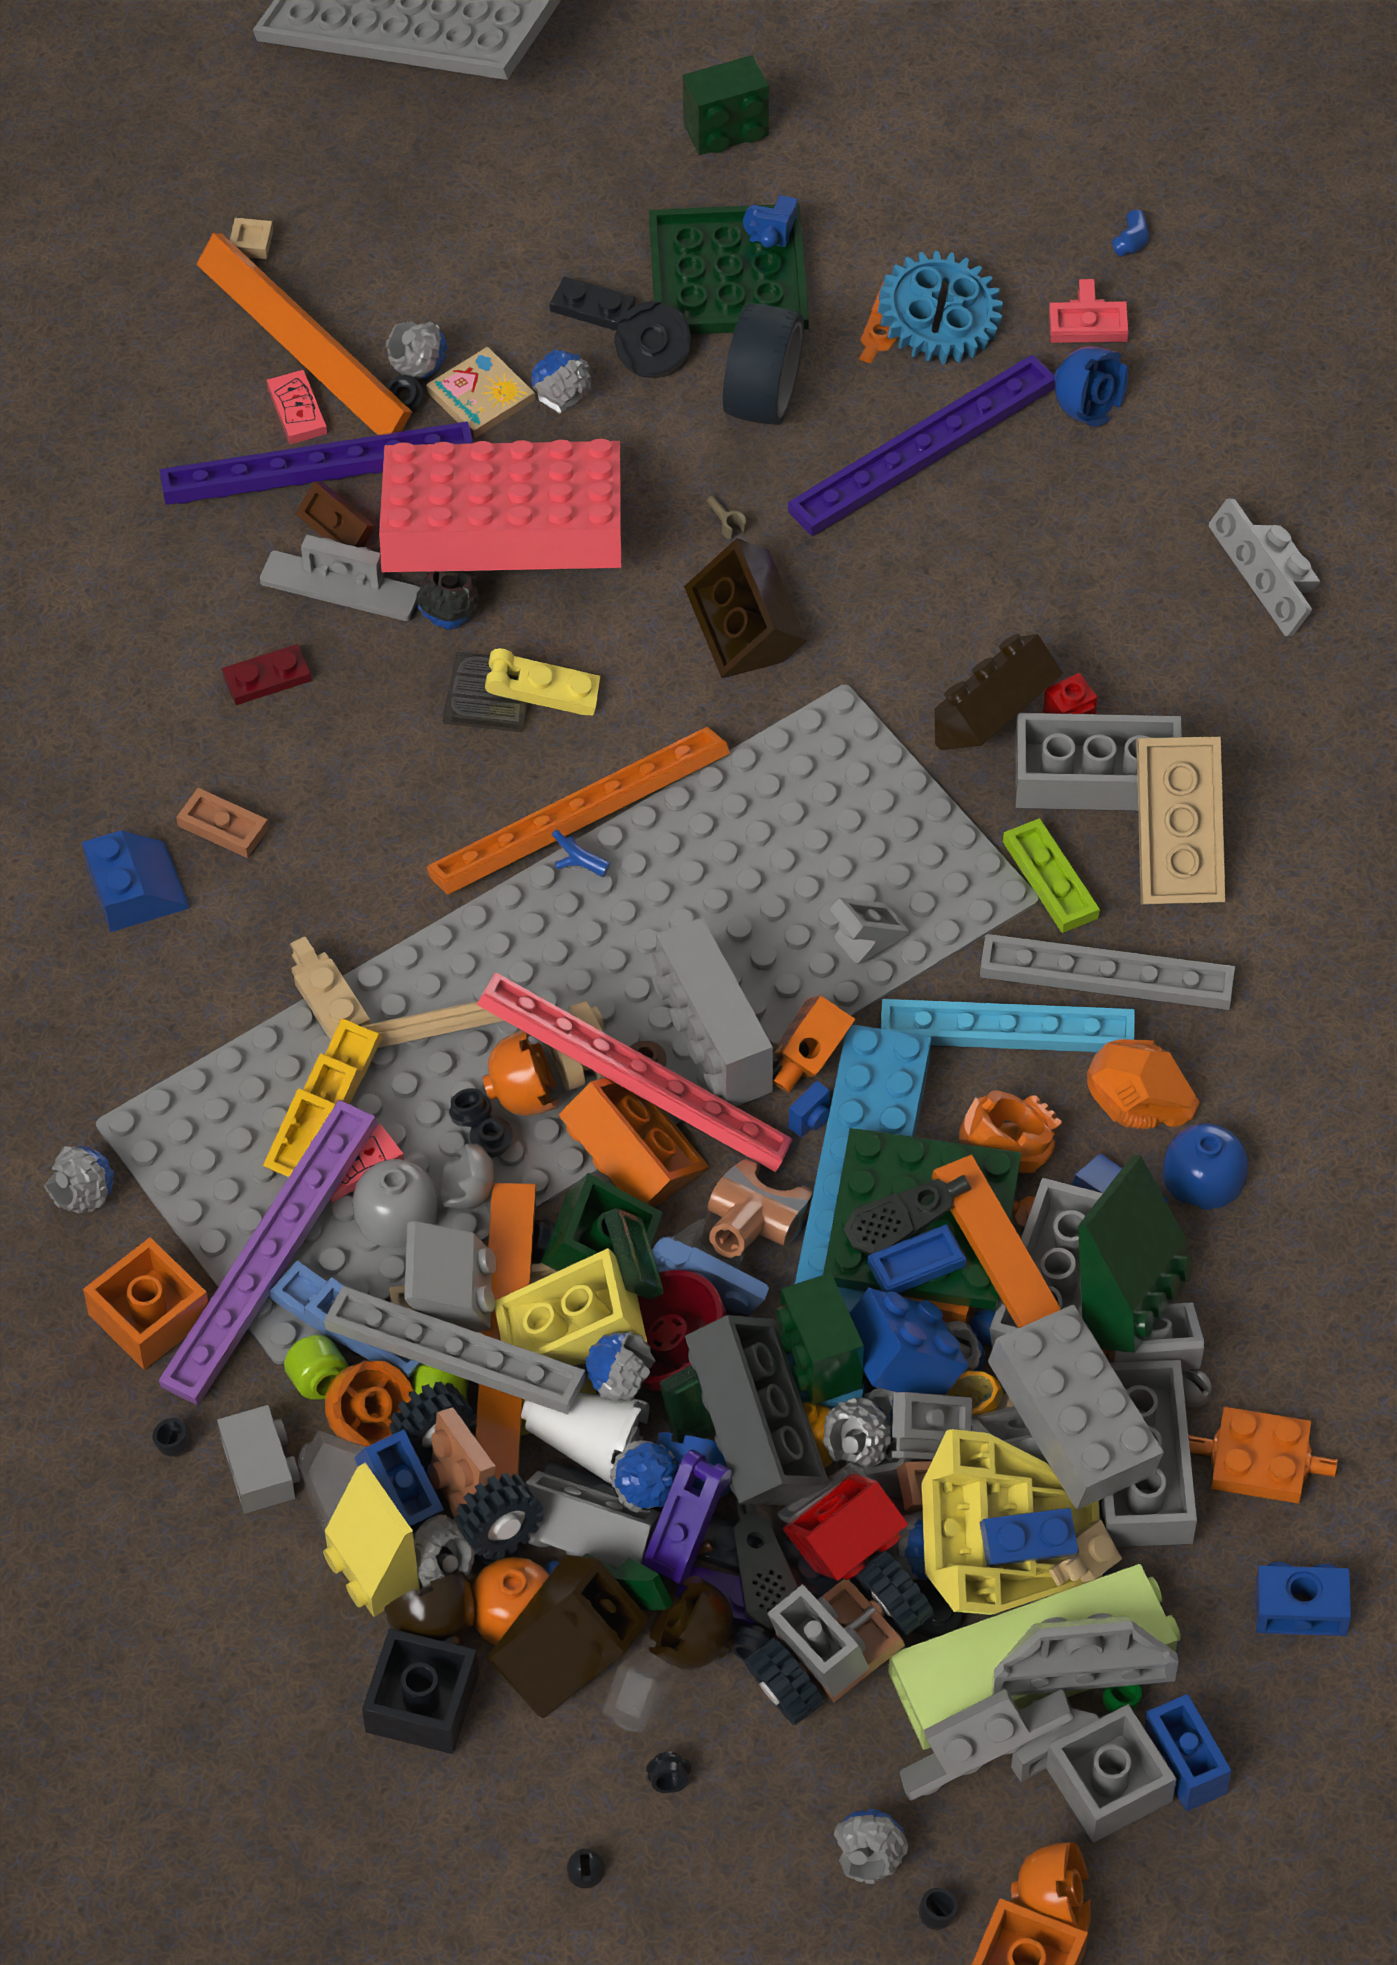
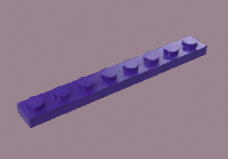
[788,354,1055,536]
[159,421,473,505]

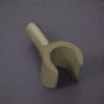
[707,496,746,539]

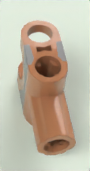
[708,1159,814,1258]

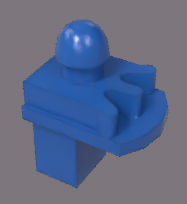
[743,195,798,248]

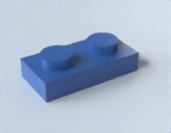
[979,1508,1079,1567]

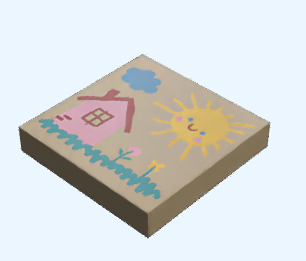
[426,347,535,439]

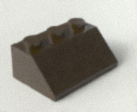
[684,538,807,678]
[934,634,1063,750]

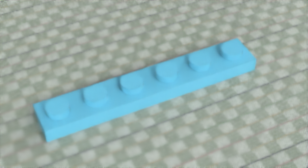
[881,999,1135,1052]

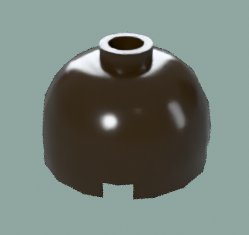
[384,1572,476,1646]
[649,1575,734,1670]

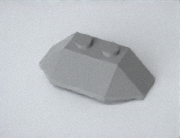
[992,1613,1178,1696]

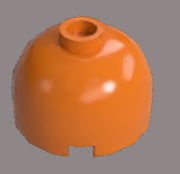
[483,1030,559,1116]
[325,1361,413,1449]
[472,1557,550,1645]
[1011,1842,1091,1932]

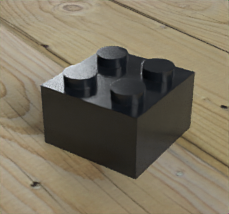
[362,1628,479,1754]

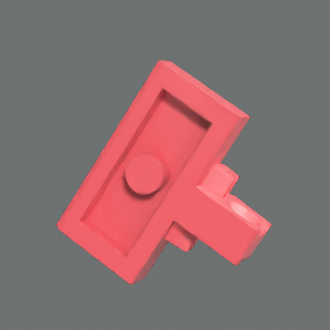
[1049,279,1128,343]

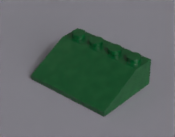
[1078,1155,1193,1353]

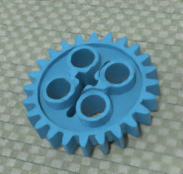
[877,251,1003,364]

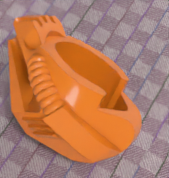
[1087,1039,1200,1129]
[959,1090,1062,1174]

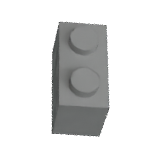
[217,1405,300,1514]

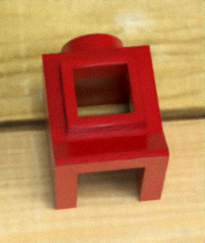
[1043,673,1097,714]

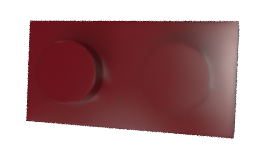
[222,644,312,706]

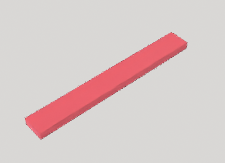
[477,973,793,1172]

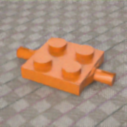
[1188,1407,1338,1504]

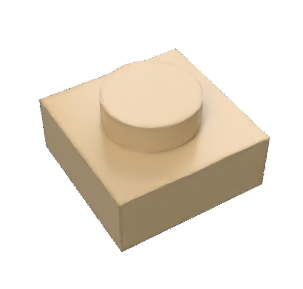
[230,218,273,260]

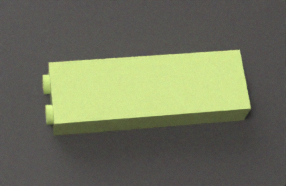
[888,1564,1181,1750]

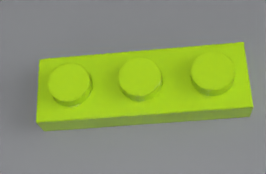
[1002,818,1100,933]

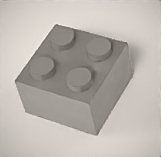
[1046,1704,1176,1843]

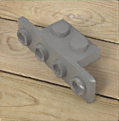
[1209,499,1321,636]
[260,535,420,621]
[900,1689,1074,1800]

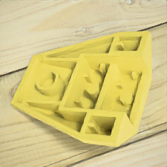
[921,1429,1102,1615]

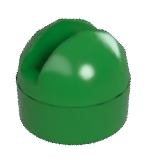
[1103,1685,1142,1713]

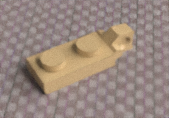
[290,937,371,1041]

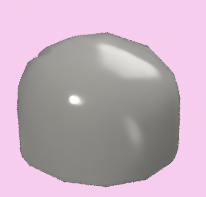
[440,1143,495,1209]

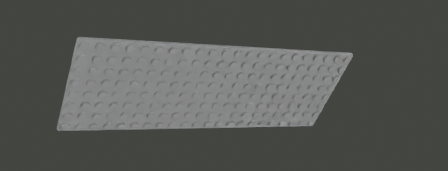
[96,685,1039,1364]

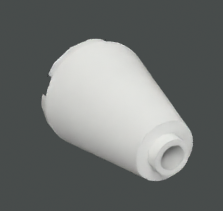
[521,1392,649,1484]

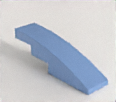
[270,1261,421,1378]

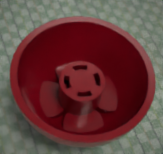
[635,1270,726,1392]

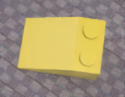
[495,1248,647,1366]
[323,1463,420,1617]

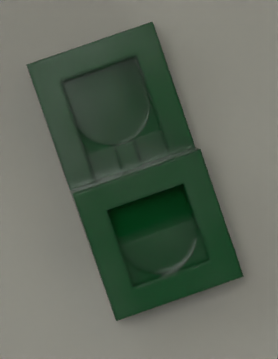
[583,1553,673,1610]

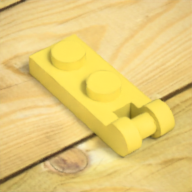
[485,648,600,716]

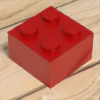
[783,1473,908,1581]

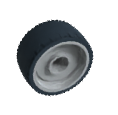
[723,304,804,425]

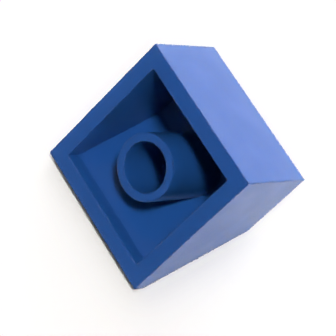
[82,830,189,932]

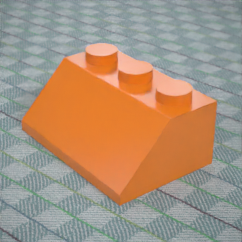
[558,1077,710,1207]

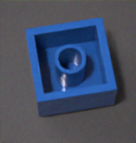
[849,1288,968,1395]

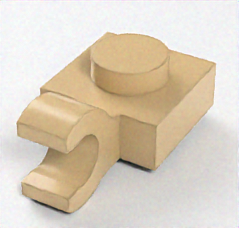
[1049,1520,1122,1586]

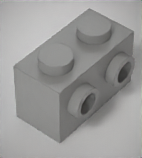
[767,1584,869,1697]

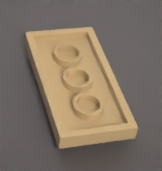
[1136,737,1225,905]

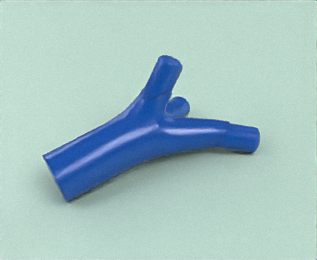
[552,830,611,877]

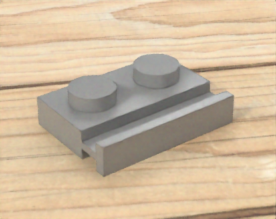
[892,1392,972,1461]

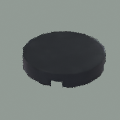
[614,301,692,378]

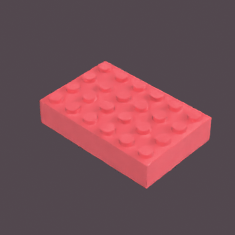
[379,439,621,572]

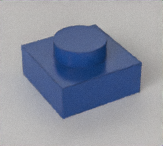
[789,1081,830,1138]

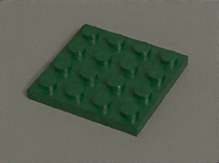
[649,203,809,334]
[823,1128,1021,1311]

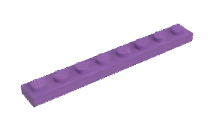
[158,1100,378,1406]

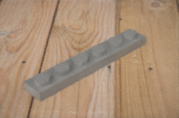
[980,934,1235,1010]
[324,1286,586,1415]

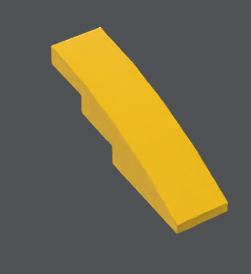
[263,1018,383,1178]

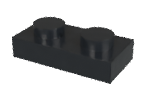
[550,276,635,331]

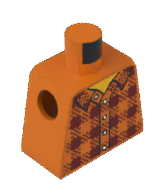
[773,995,855,1093]

